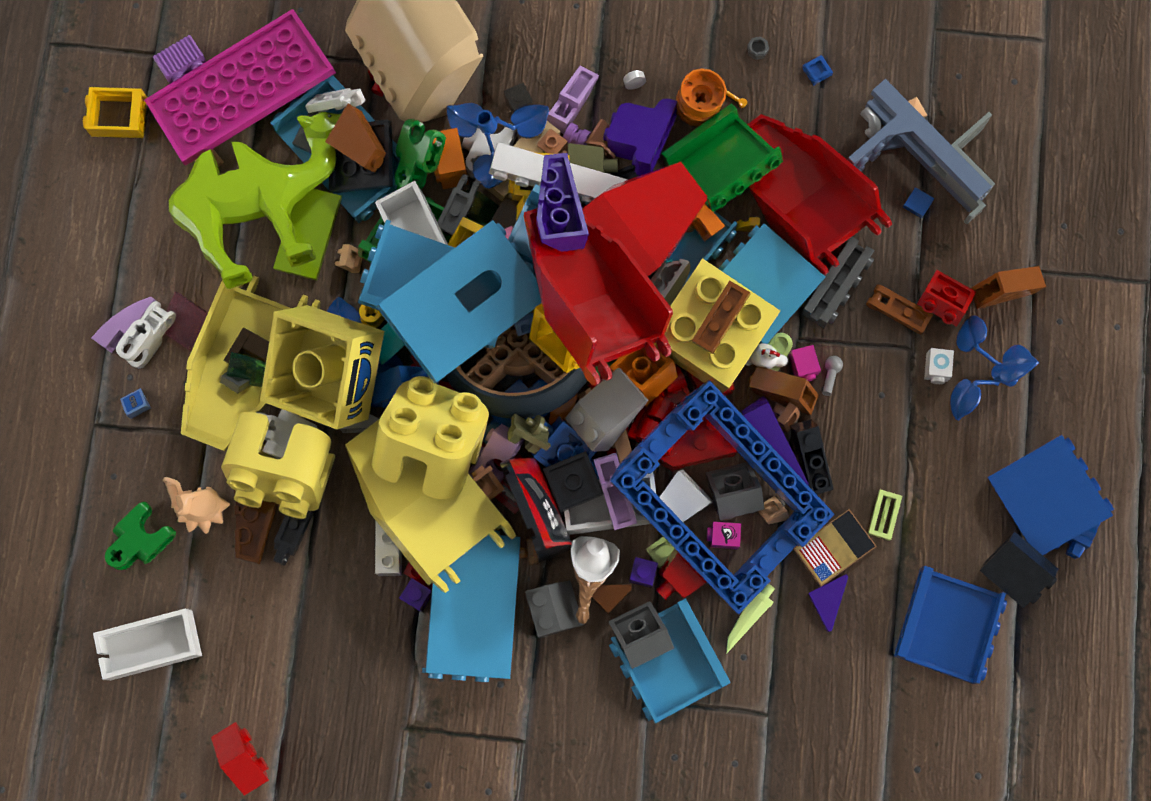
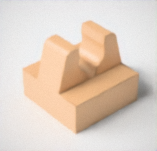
[335,244,362,273]

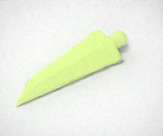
[726,584,775,654]

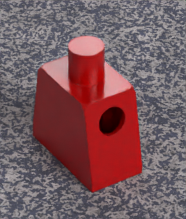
[656,548,707,600]

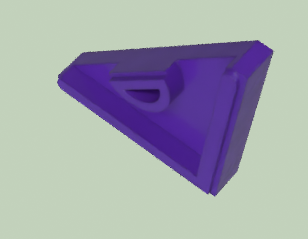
[808,574,848,632]

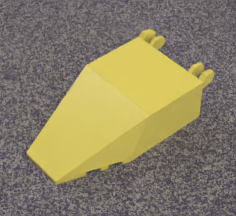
[181,276,321,451]
[345,419,516,593]

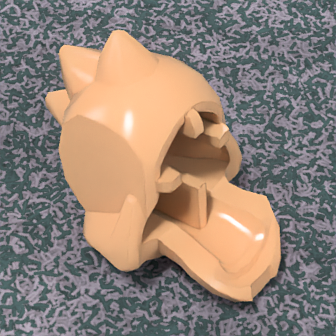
[163,477,230,534]

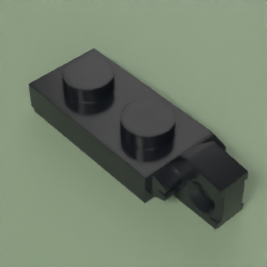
[273,510,314,566]

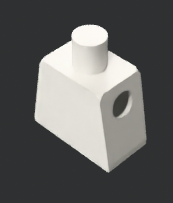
[659,470,713,522]

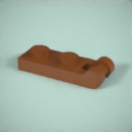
[866,284,933,335]

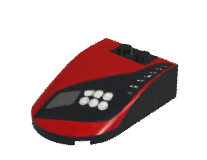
[500,458,572,563]

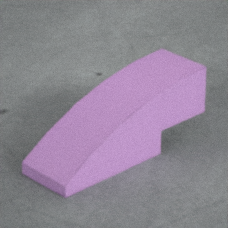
[547,66,599,134]
[92,297,156,353]
[594,453,637,530]

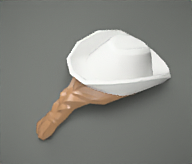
[571,536,620,624]

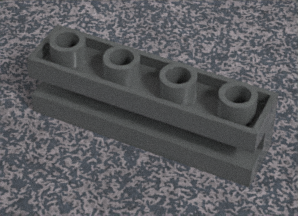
[801,237,875,328]

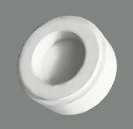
[623,70,646,90]

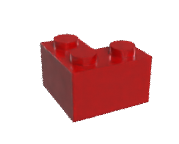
[211,722,269,796]

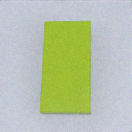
[273,189,342,281]

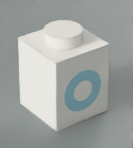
[924,348,954,384]

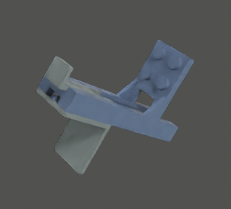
[848,79,995,224]

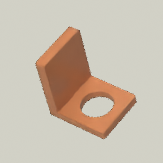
[585,119,615,159]

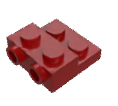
[917,270,976,327]

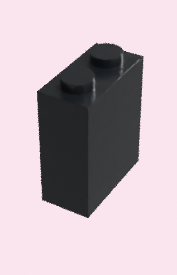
[980,531,1058,608]

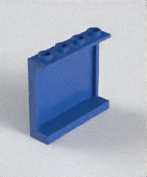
[988,435,1114,555]
[893,566,1007,684]

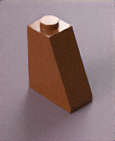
[325,103,386,173]
[970,266,1046,309]
[749,366,819,415]

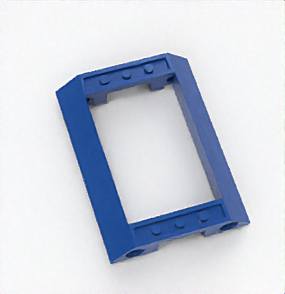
[610,380,834,614]

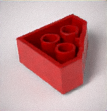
[658,417,737,471]

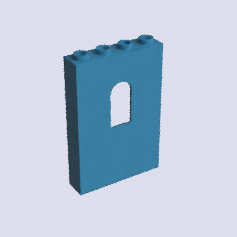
[377,220,542,384]

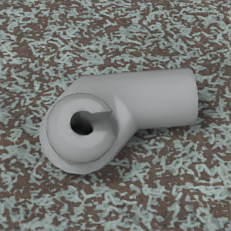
[860,107,881,138]

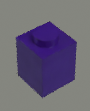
[629,557,658,588]
[399,578,432,613]

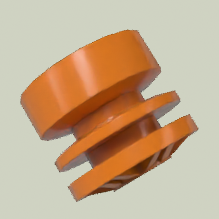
[676,68,727,126]

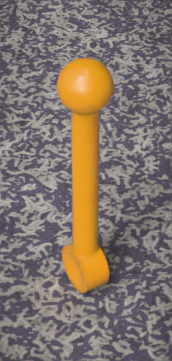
[726,91,747,108]

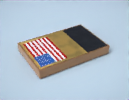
[793,509,877,587]

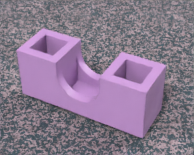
[468,424,525,483]

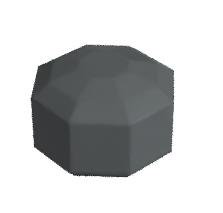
[747,37,769,60]

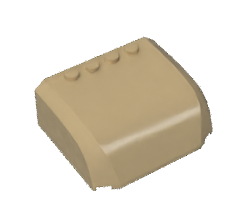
[345,0,483,123]

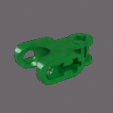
[395,119,446,189]
[105,502,176,571]

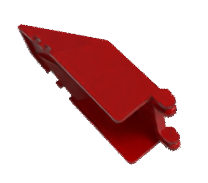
[747,114,892,276]
[582,162,707,276]
[523,208,673,386]

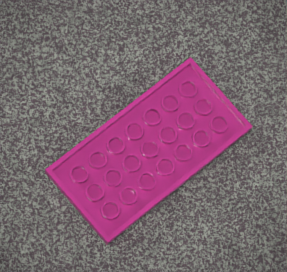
[144,9,336,166]

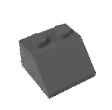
[705,462,765,520]
[525,580,583,638]
[608,601,674,669]

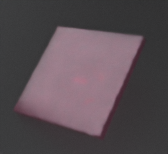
[164,291,208,351]

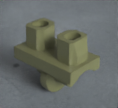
[507,414,551,454]

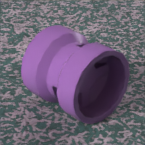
[563,122,591,145]

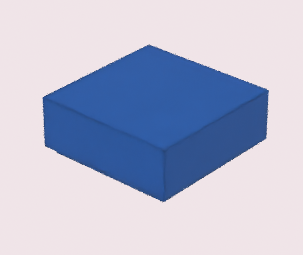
[802,55,833,85]
[903,187,934,219]

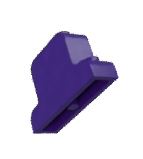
[603,99,677,176]

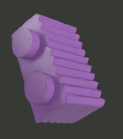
[153,35,207,84]

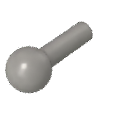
[822,356,843,396]

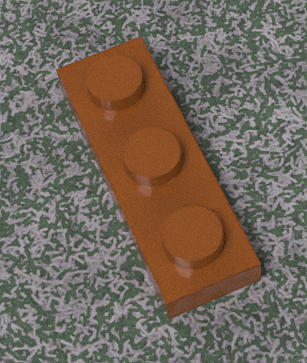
[692,280,751,354]

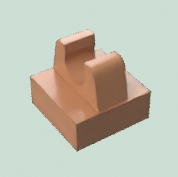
[772,402,800,433]

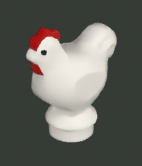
[745,343,788,369]

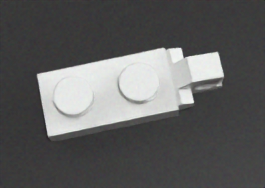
[305,88,366,113]

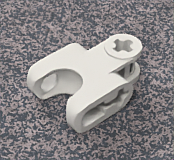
[462,123,517,180]
[116,301,176,369]
[256,409,317,459]

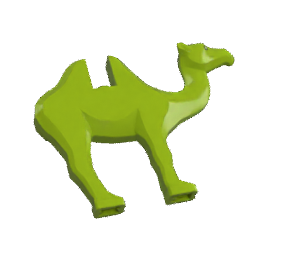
[169,112,342,289]

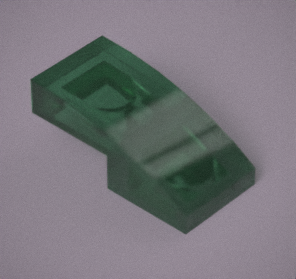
[227,352,266,387]

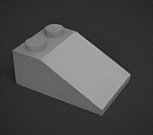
[565,368,648,452]

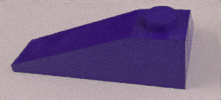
[536,153,589,251]
[742,396,809,485]

